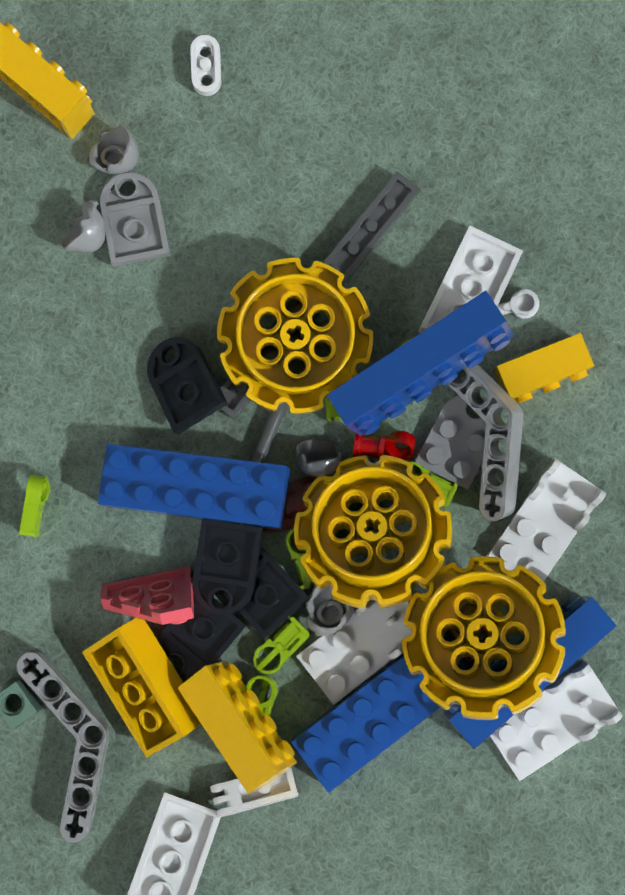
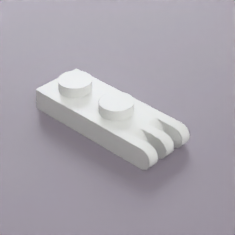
[210,768,298,818]

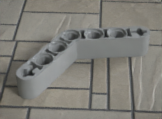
[448,365,524,521]
[16,651,110,843]

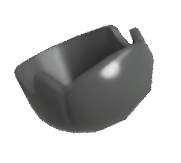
[295,439,341,478]

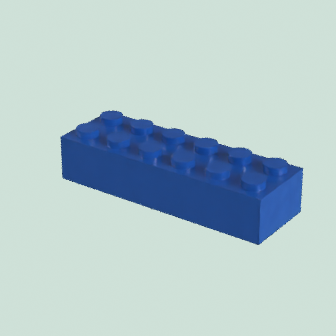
[327,290,514,436]
[98,444,291,530]
[443,595,617,749]
[291,636,469,793]

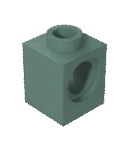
[0,679,43,730]

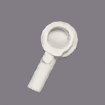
[497,289,539,319]

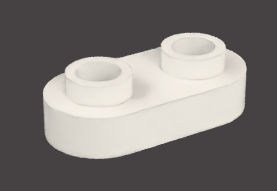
[190,35,222,96]

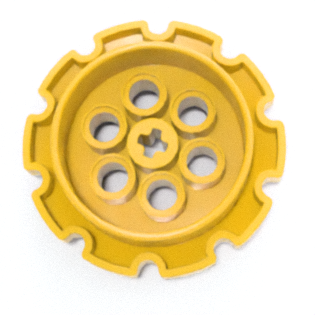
[217,258,373,414]
[294,455,452,609]
[402,556,566,720]

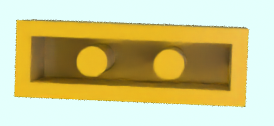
[493,333,594,404]

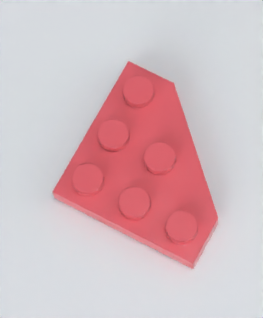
[100,566,194,625]

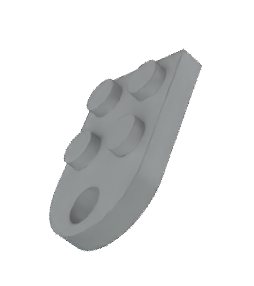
[100,173,171,267]
[415,395,487,491]

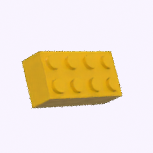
[0,22,95,140]
[82,618,201,758]
[178,661,297,794]

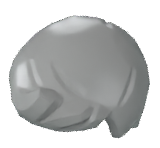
[89,125,140,174]
[62,200,105,253]
[306,585,354,637]

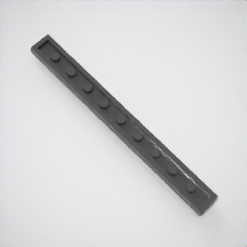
[221,171,420,420]

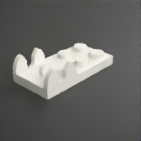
[418,225,523,333]
[487,458,606,582]
[296,600,412,705]
[490,662,623,781]
[127,792,221,895]

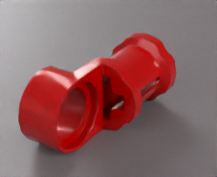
[353,431,416,461]

